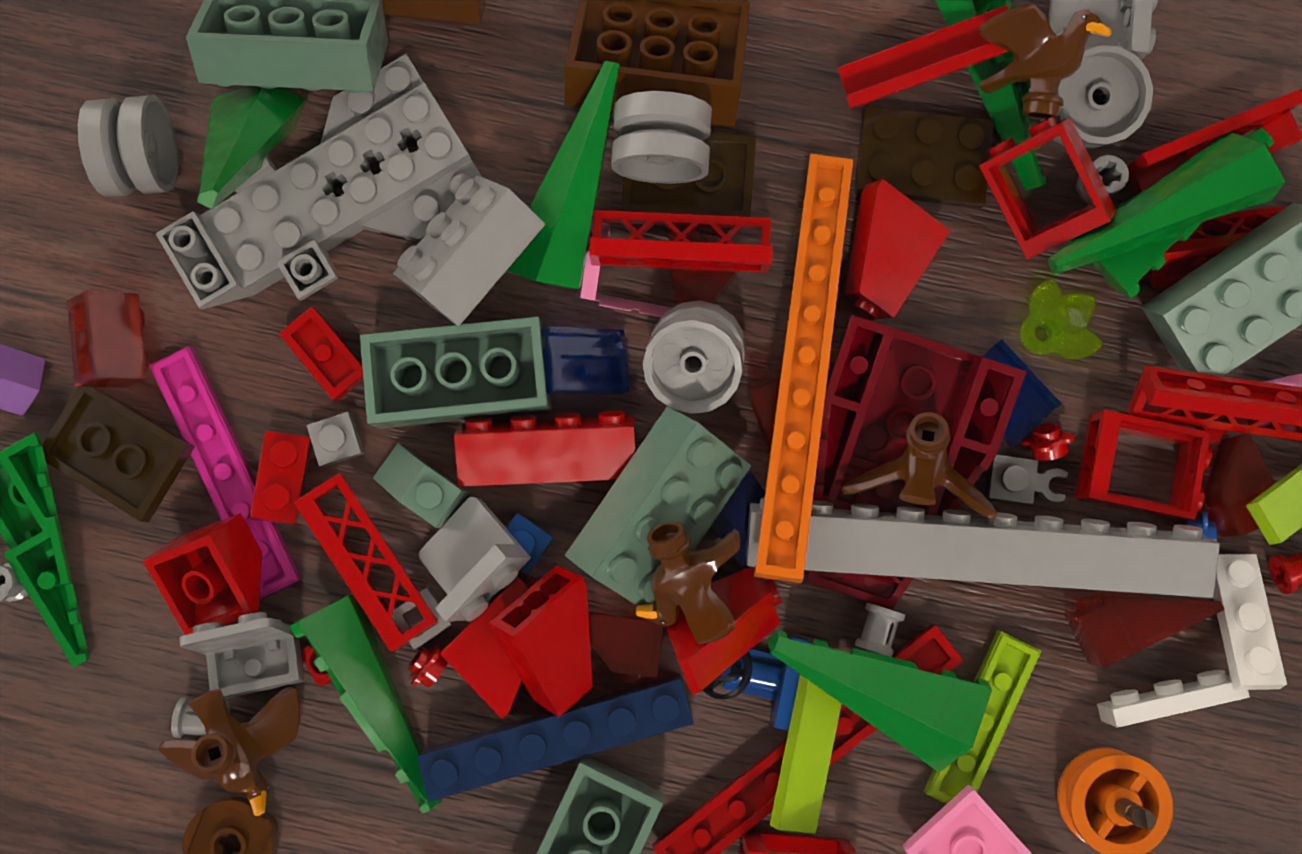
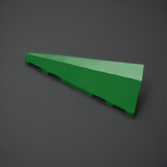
[507,61,620,289]

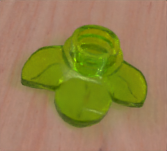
[1020,279,1103,360]

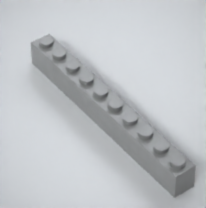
[746,498,1220,598]

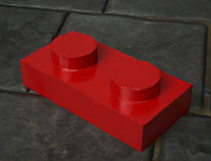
[278,306,364,402]
[250,431,311,525]

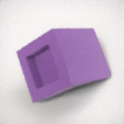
[0,344,45,415]

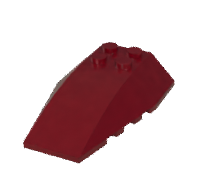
[807,315,1027,610]

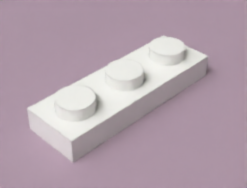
[1213,554,1287,690]
[1097,670,1250,728]

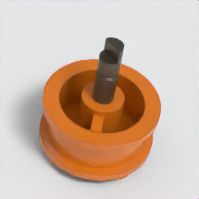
[1057,747,1173,854]

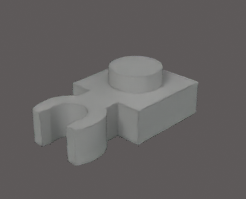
[985,455,1068,504]

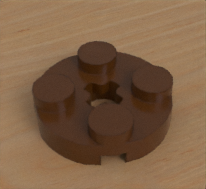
[182,797,278,854]

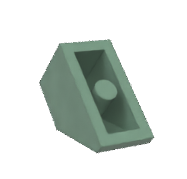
[373,443,470,528]

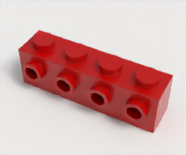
[454,410,637,487]

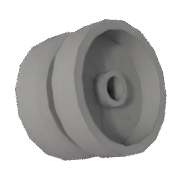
[1040,45,1153,150]
[611,91,712,184]
[77,95,179,197]
[642,300,746,414]

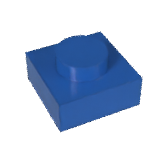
[506,513,554,574]

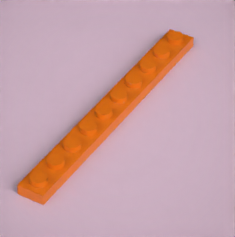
[754,154,853,584]

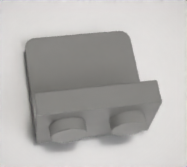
[1048,0,1158,60]
[419,497,531,622]
[179,612,305,699]

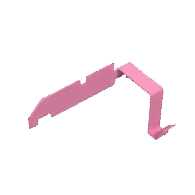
[575,223,672,317]

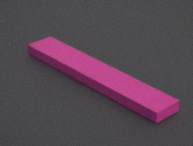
[149,346,302,600]

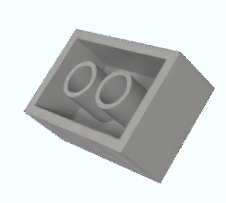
[393,175,545,327]

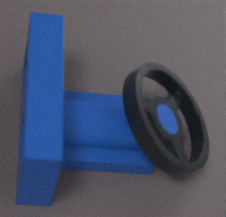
[703,634,810,731]

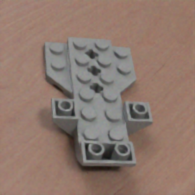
[155,54,482,309]

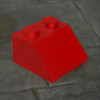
[142,513,262,635]

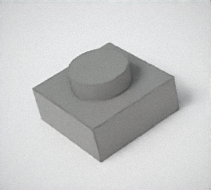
[306,412,365,468]
[393,587,454,650]

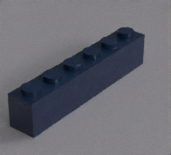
[417,674,694,802]

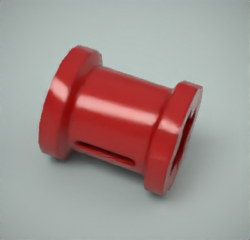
[1268,552,1302,594]

